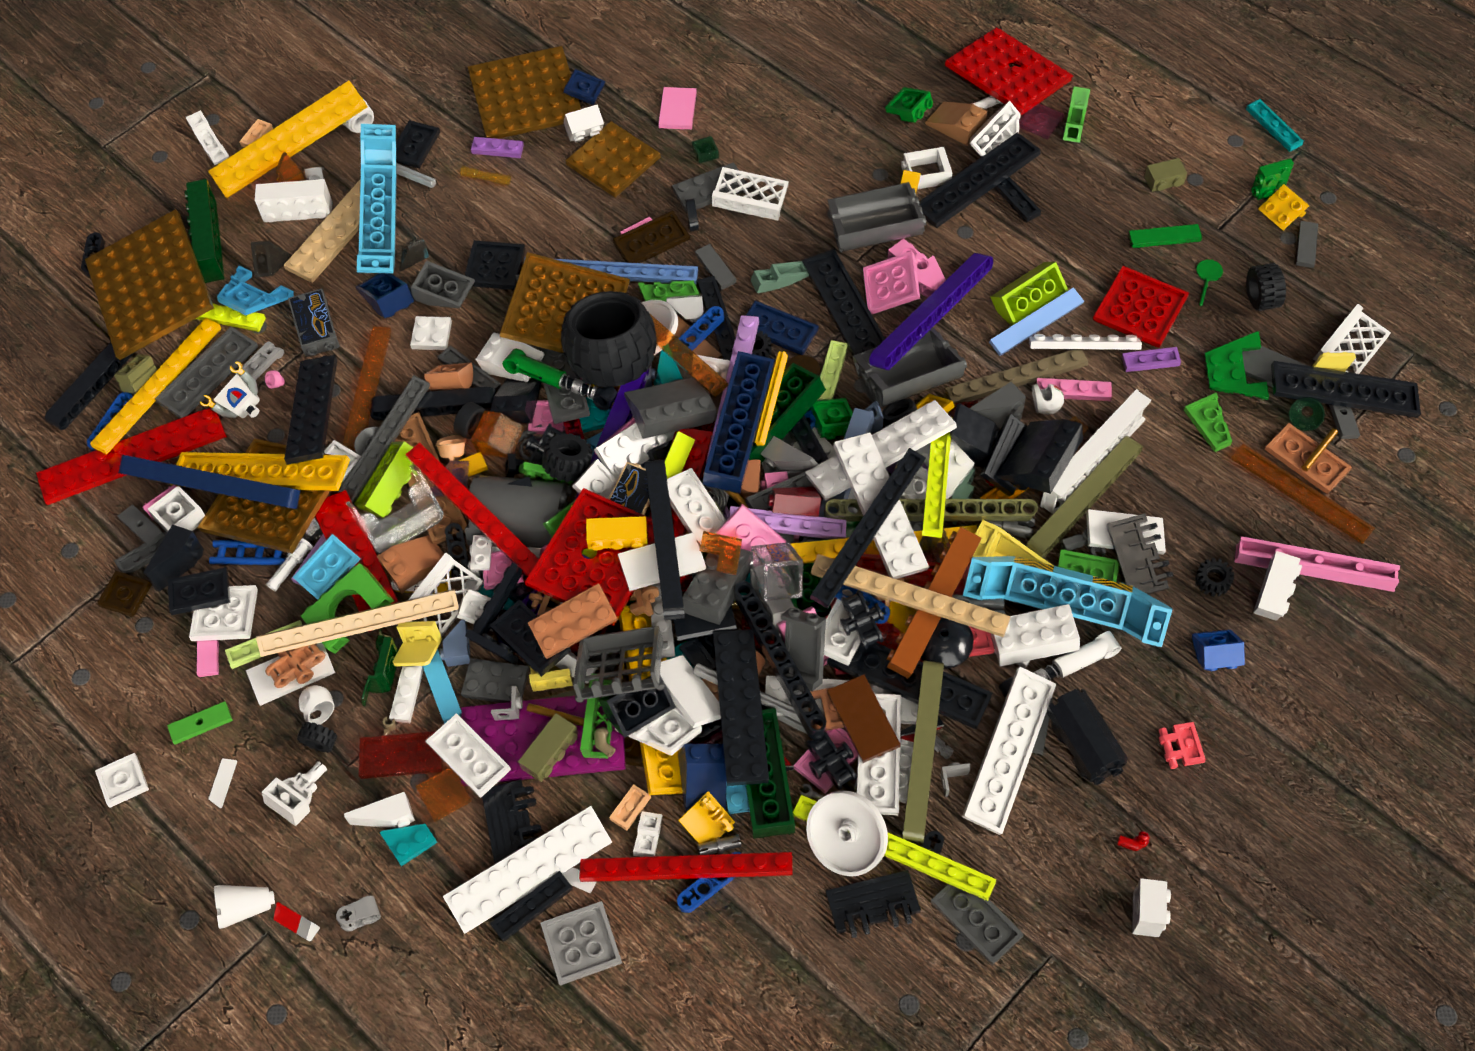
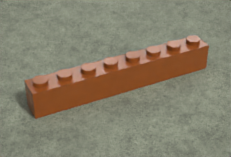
[887,527,982,678]

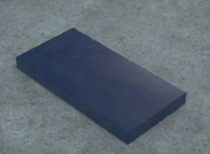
[745,301,819,355]

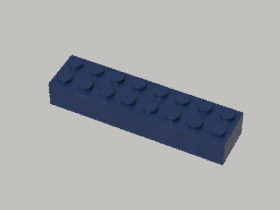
[703,351,775,494]

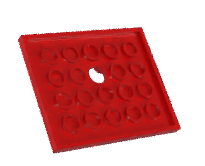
[945,27,1073,115]
[525,488,655,626]

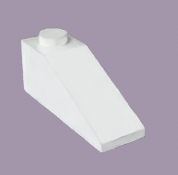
[344,792,415,828]

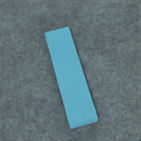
[423,649,462,724]

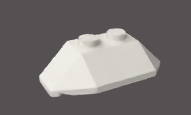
[969,101,1020,157]

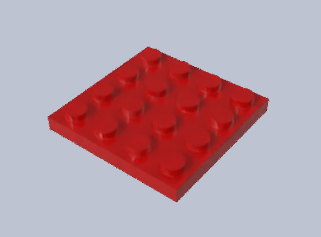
[1093,266,1189,348]

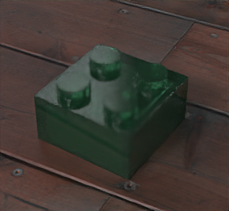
[692,136,719,164]

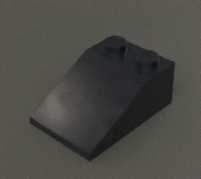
[490,378,542,424]
[949,403,1000,467]
[143,524,204,592]

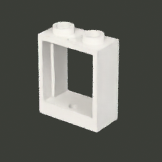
[901,147,952,189]

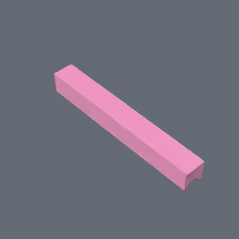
[1234,536,1400,592]

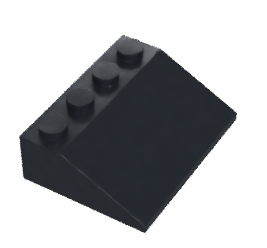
[997,419,1083,494]

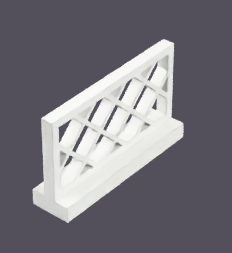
[712,167,789,221]
[1313,304,1391,374]
[408,553,484,637]

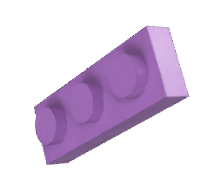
[471,137,524,158]
[1122,347,1181,372]

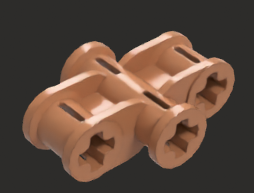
[265,643,326,688]

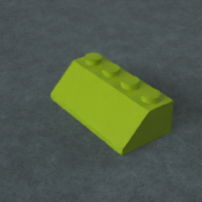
[990,262,1069,326]
[354,441,416,518]

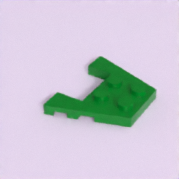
[1204,331,1269,400]

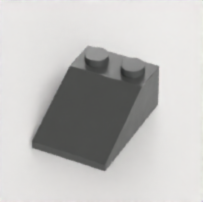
[411,261,475,309]
[969,382,1026,428]

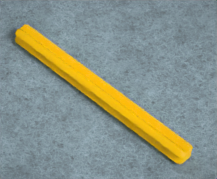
[754,351,788,446]

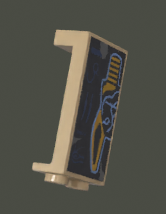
[608,462,650,515]

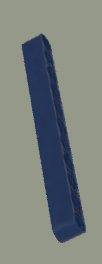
[118,455,301,509]

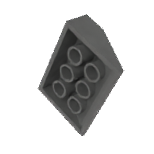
[624,378,716,439]

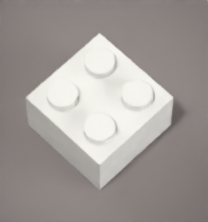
[563,105,604,142]
[148,485,205,533]
[1132,878,1171,937]

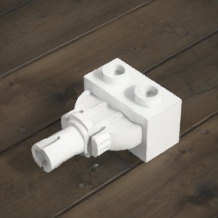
[262,761,327,826]

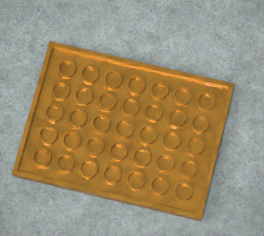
[85,209,214,360]

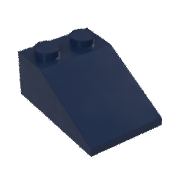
[355,273,415,318]
[678,744,726,812]

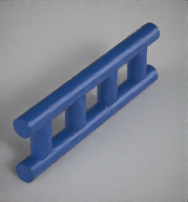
[209,540,286,565]

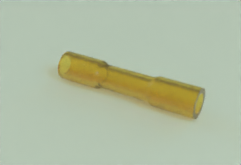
[460,166,511,186]

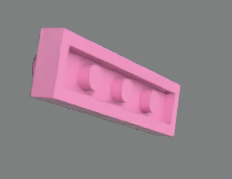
[1036,378,1112,401]

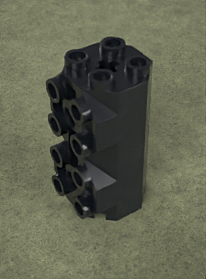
[1047,689,1128,785]

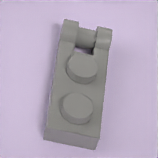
[235,341,284,380]

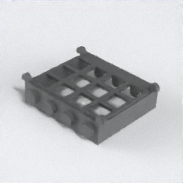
[573,626,668,702]

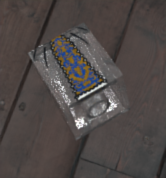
[751,542,803,601]

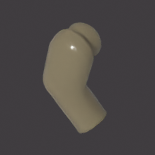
[594,727,616,757]

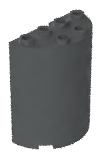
[828,182,926,252]
[853,327,967,408]
[465,475,572,548]

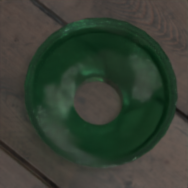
[1289,397,1325,431]

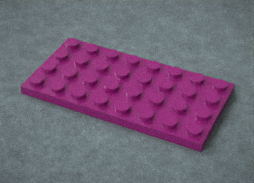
[461,695,626,786]

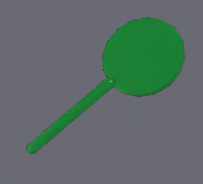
[1196,259,1223,306]

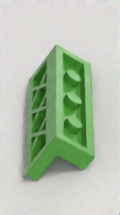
[580,673,613,759]

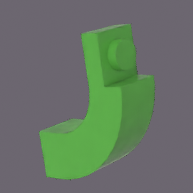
[1063,86,1091,143]

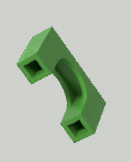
[301,563,394,653]

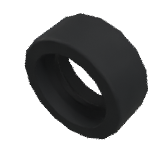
[882,399,917,427]
[454,402,486,439]

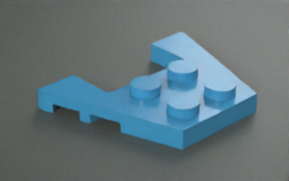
[217,266,294,315]

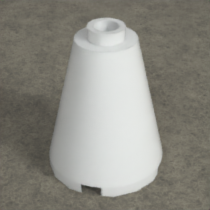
[214,885,275,929]

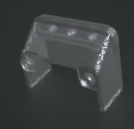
[346,464,443,554]

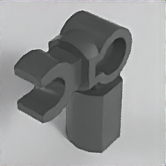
[1060,529,1106,557]

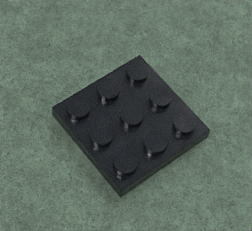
[465,240,525,290]

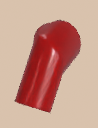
[1117,831,1150,851]

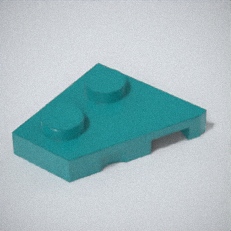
[379,824,437,866]

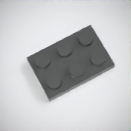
[461,658,529,703]

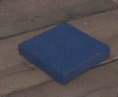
[563,69,605,105]

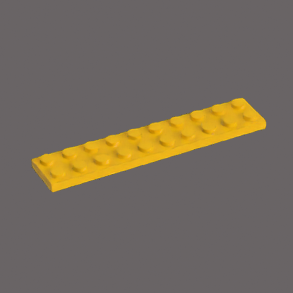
[208,80,368,198]
[169,452,350,491]
[619,606,683,795]

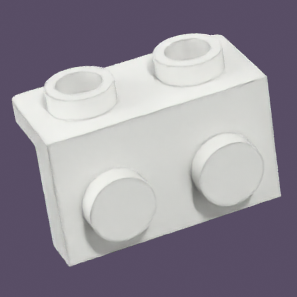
[468,535,492,580]
[456,590,503,632]

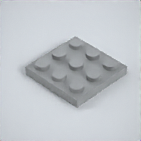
[541,901,622,986]

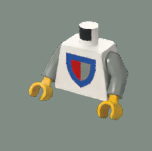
[200,361,260,418]

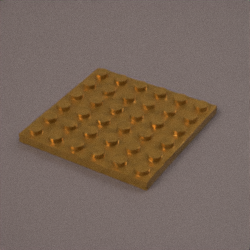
[467,46,581,139]
[500,252,630,353]
[198,438,330,554]

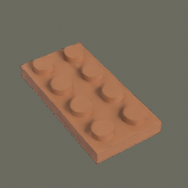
[1265,423,1352,495]
[528,583,618,659]

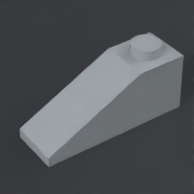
[761,436,819,470]

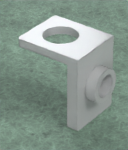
[304,167,325,180]
[491,686,523,721]
[940,763,970,797]

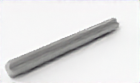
[693,664,804,722]

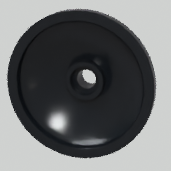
[920,617,974,669]

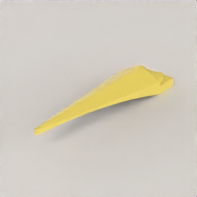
[972,520,1054,566]

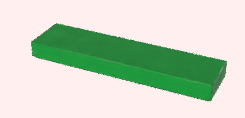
[1128,224,1202,248]

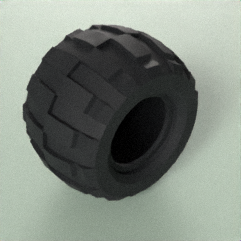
[561,291,657,387]

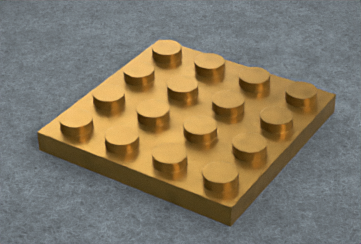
[565,121,661,198]

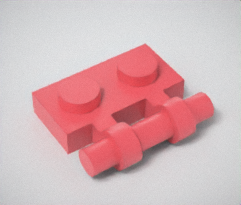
[1158,722,1206,769]

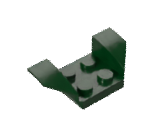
[361,628,398,707]

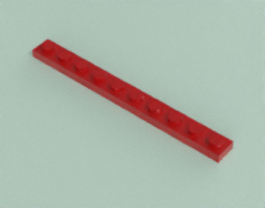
[405,442,539,577]
[579,852,793,882]

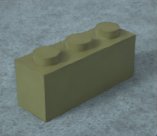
[518,713,579,782]

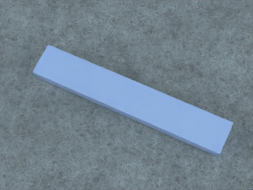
[989,287,1084,356]

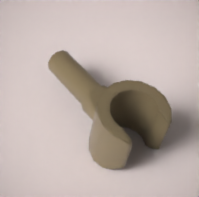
[379,717,396,746]

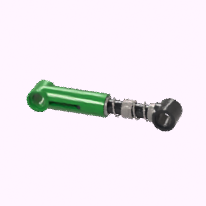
[502,348,617,410]

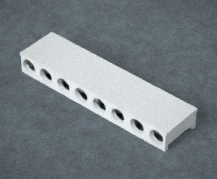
[1040,389,1151,514]

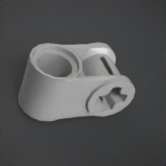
[336,896,381,932]

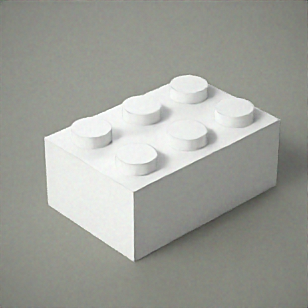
[1253,551,1302,621]

